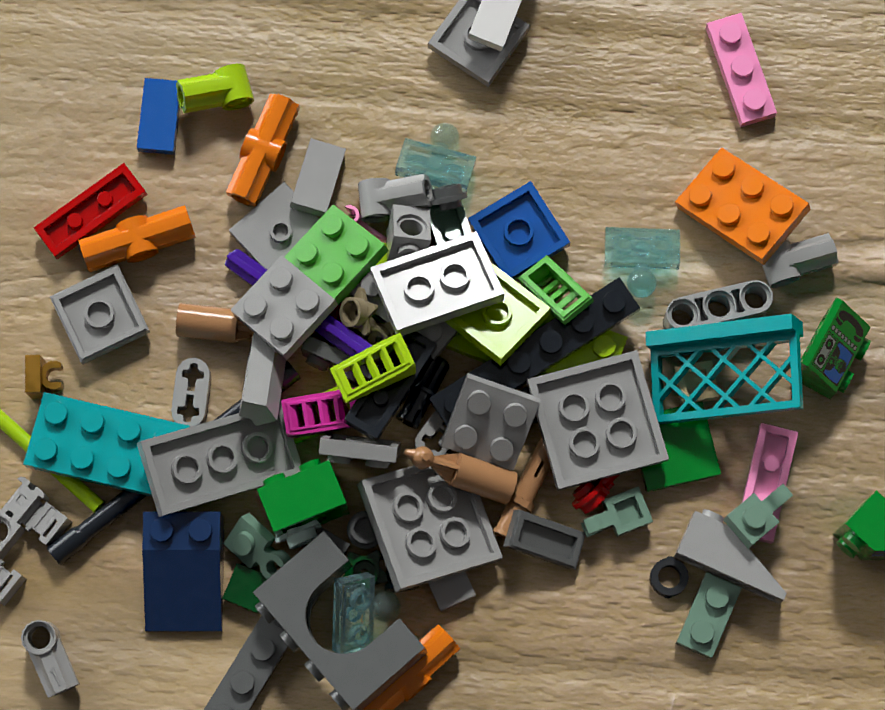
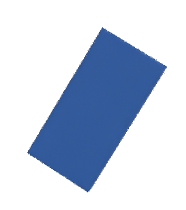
[137,78,180,155]

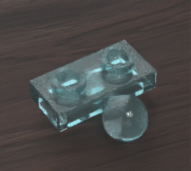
[395,123,476,192]
[604,227,680,298]
[332,572,401,654]

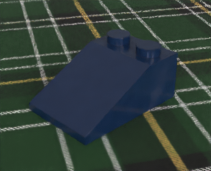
[142,512,225,632]

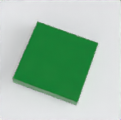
[641,401,721,493]

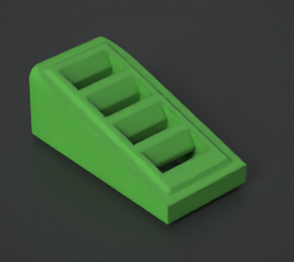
[518,255,594,325]

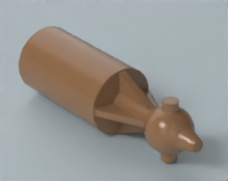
[176,303,254,343]
[404,446,517,505]

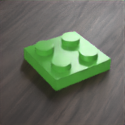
[284,204,389,305]

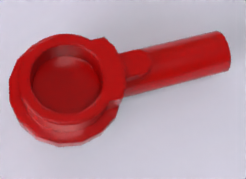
[572,474,620,514]

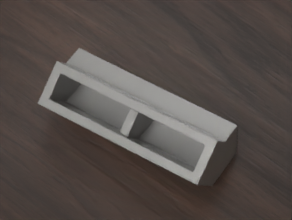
[239,333,286,426]

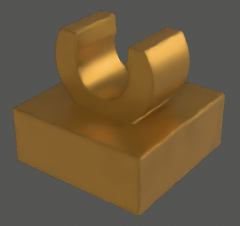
[25,355,63,399]

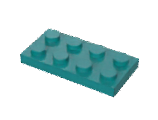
[23,392,190,497]

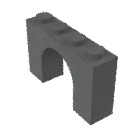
[253,531,428,710]

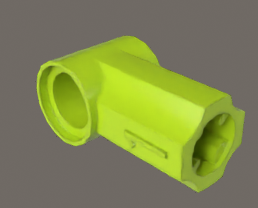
[176,63,254,113]

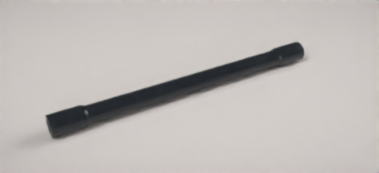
[47,361,301,566]

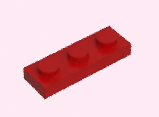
[33,163,147,260]

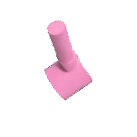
[345,205,387,243]

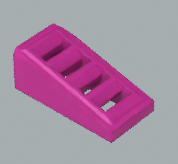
[281,387,357,438]

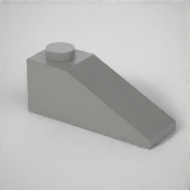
[674,509,787,604]

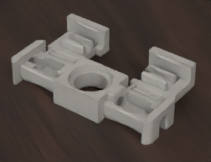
[0,477,72,606]

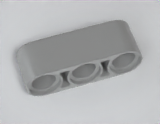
[663,280,773,329]

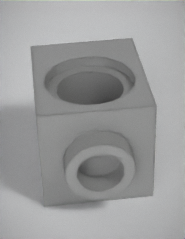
[386,204,431,262]

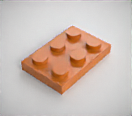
[675,147,811,265]

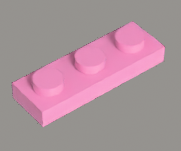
[706,13,777,127]
[742,423,798,544]

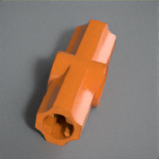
[226,93,300,207]
[78,205,196,272]
[363,624,461,710]

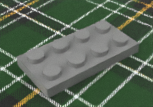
[137,401,301,517]

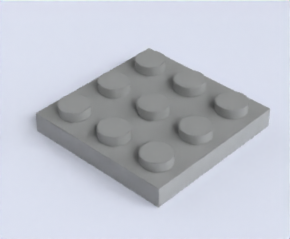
[526,350,669,491]
[357,466,503,593]

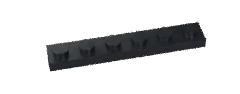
[429,277,640,427]

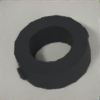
[650,556,689,598]

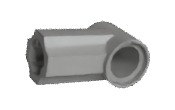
[358,174,433,223]
[762,233,839,288]
[21,620,80,698]

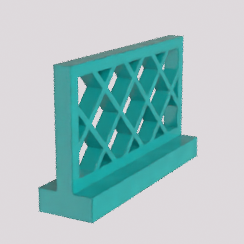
[645,313,804,425]

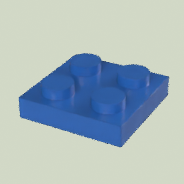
[468,181,570,279]

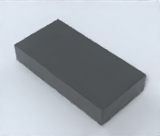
[503,509,586,570]

